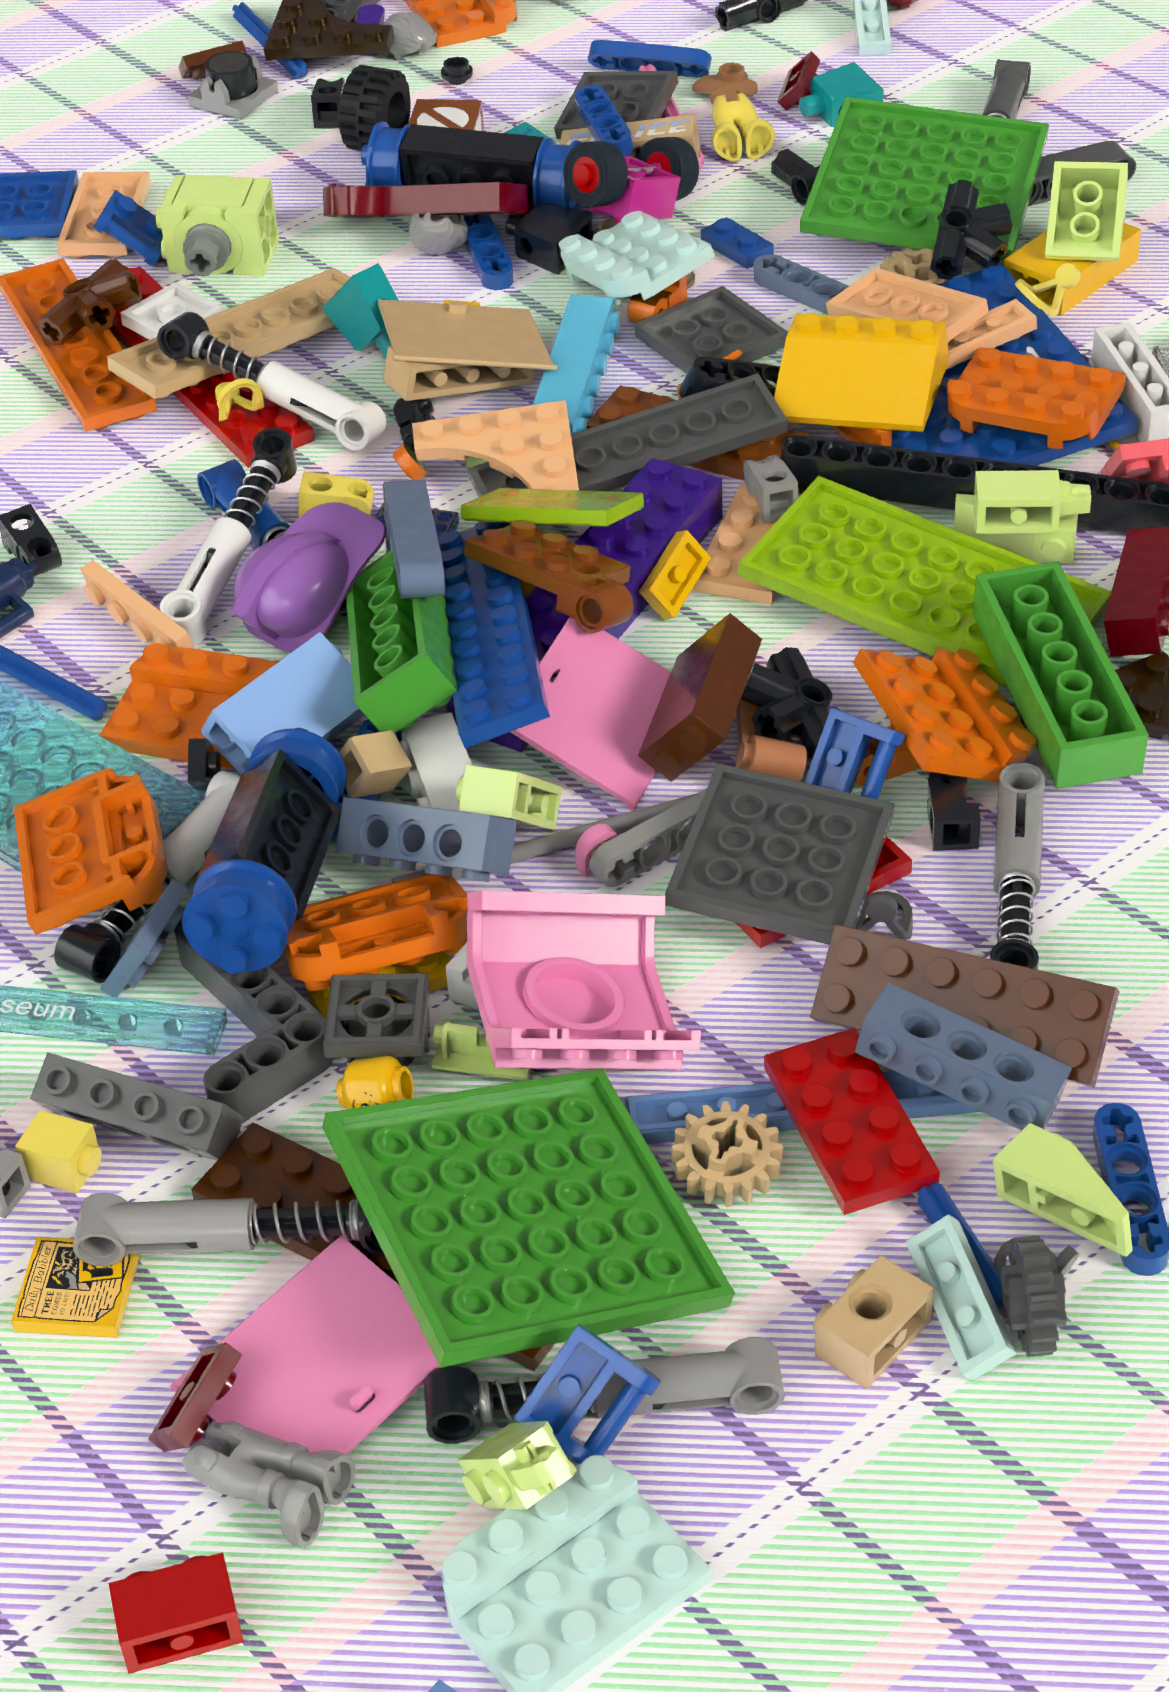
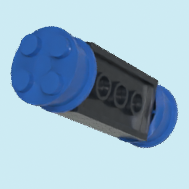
[361,121,581,217]
[182,728,347,974]

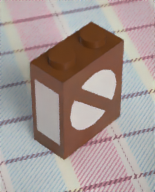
[409,99,484,131]

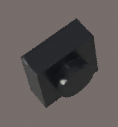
[187,738,221,791]

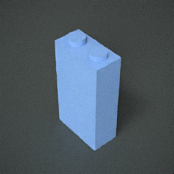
[201,632,365,775]

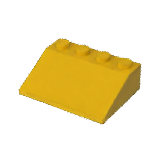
[774,313,949,432]

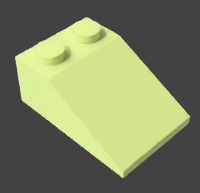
[1045,161,1128,261]

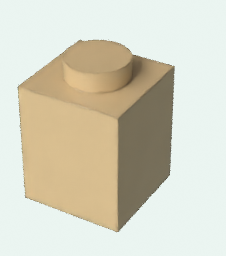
[339,730,412,798]

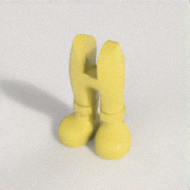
[711,93,775,162]

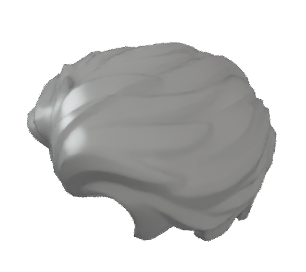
[384,12,437,60]
[409,212,468,255]

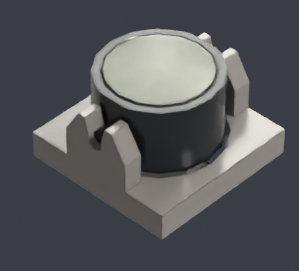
[188,51,278,120]

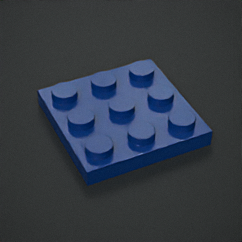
[0,170,79,240]

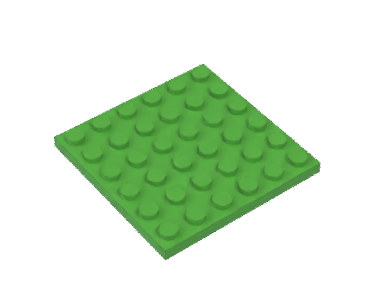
[800,97,1049,261]
[322,1068,735,1368]

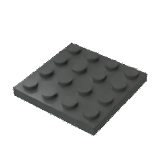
[665,763,895,945]

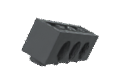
[30,1052,244,1161]

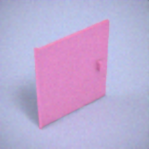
[511,617,671,811]
[170,1236,440,1480]

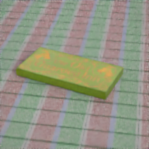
[460,488,644,526]

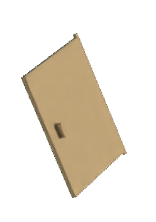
[378,299,557,370]

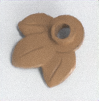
[692,63,758,105]

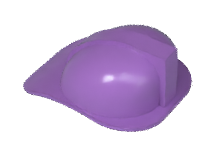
[230,502,387,653]

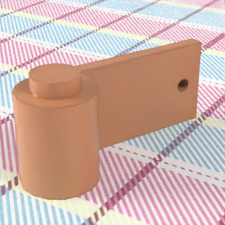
[736,699,807,782]

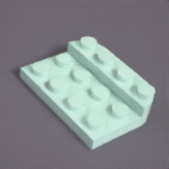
[559,210,715,305]
[442,1455,712,1692]

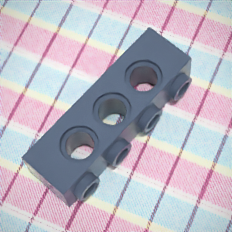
[335,797,517,882]
[855,982,1073,1131]

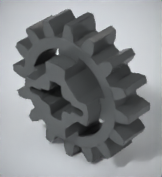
[1000,1235,1067,1357]

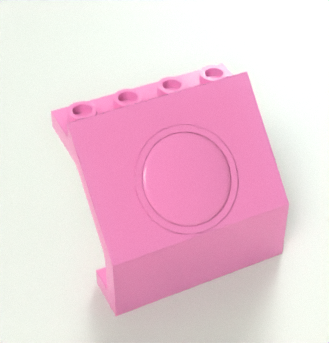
[466,890,701,1070]

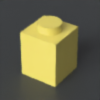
[15,1110,102,1194]

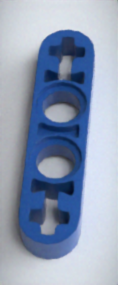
[588,40,712,78]
[574,85,634,156]
[458,215,514,290]
[1093,1103,1169,1276]

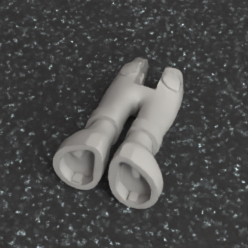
[183,1421,355,1548]

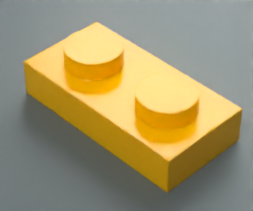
[639,530,711,620]

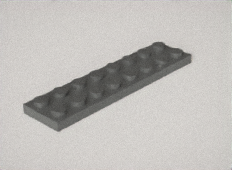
[468,373,789,524]

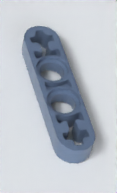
[754,254,849,315]

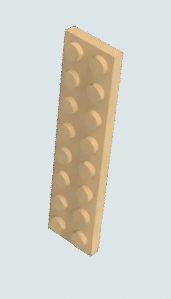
[107,268,350,399]

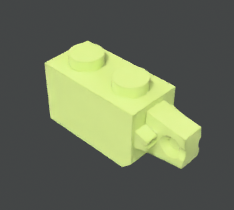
[973,470,1091,534]
[458,1421,577,1509]

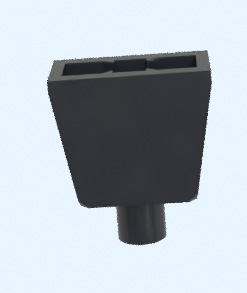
[504,204,593,275]

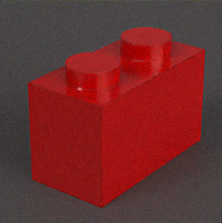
[108,1552,244,1674]

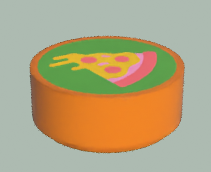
[393,443,429,480]

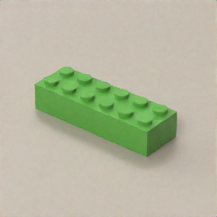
[346,550,458,733]
[973,561,1149,789]

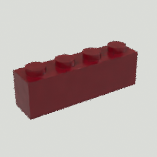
[1103,527,1169,657]

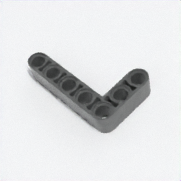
[174,916,333,1123]

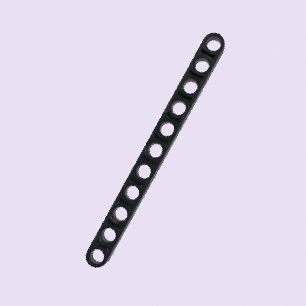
[780,435,1169,533]

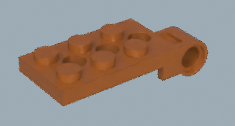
[464,520,634,633]

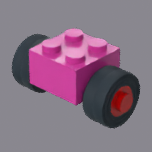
[563,137,699,223]

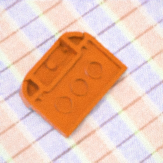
[404,0,517,48]
[947,347,1126,449]
[99,643,279,769]
[853,648,1037,782]
[14,768,168,935]
[283,873,467,991]

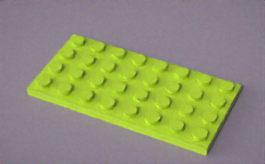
[738,476,1111,687]

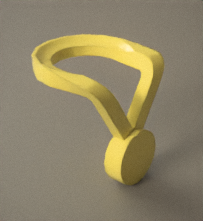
[1015,263,1081,317]
[215,378,264,422]

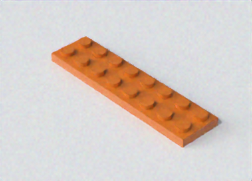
[0,258,157,432]

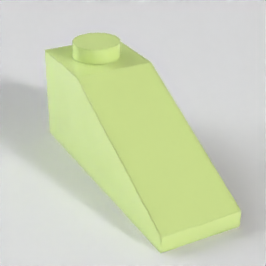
[954,494,1078,565]
[456,765,562,831]
[992,1123,1133,1257]

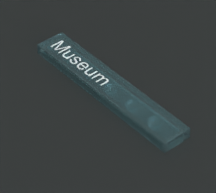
[0,985,228,1056]

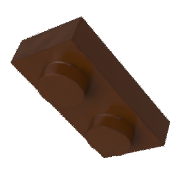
[178,41,247,80]

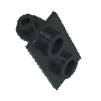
[393,398,436,452]

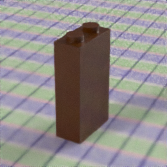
[638,613,762,782]

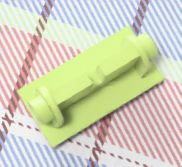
[431,1021,530,1081]

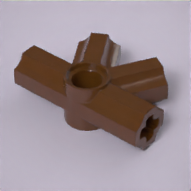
[38,259,142,345]

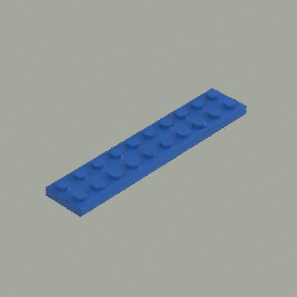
[438,521,550,748]

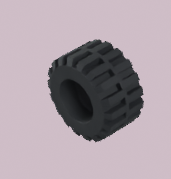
[338,65,411,151]

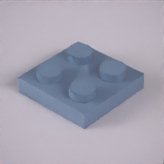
[100,878,189,999]

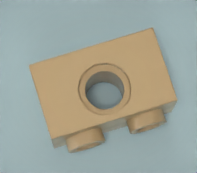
[813,1255,934,1389]

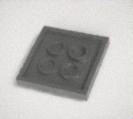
[554,71,679,139]
[634,286,788,374]

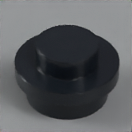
[441,57,473,85]

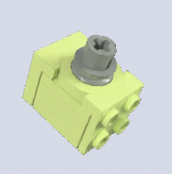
[156,175,279,277]

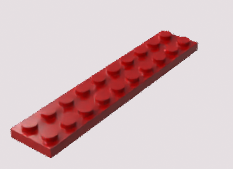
[109,266,315,468]

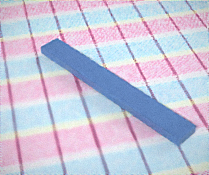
[625,1071,981,1144]

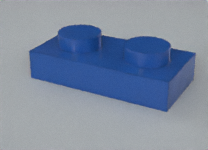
[700,217,774,269]

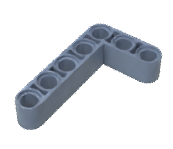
[383,479,445,599]

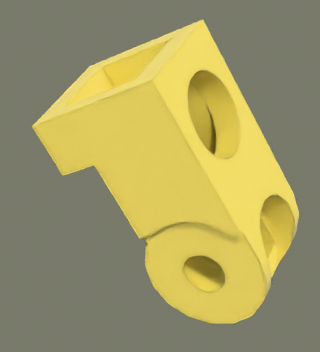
[298,471,375,518]

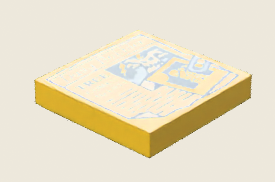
[11,1237,140,1338]

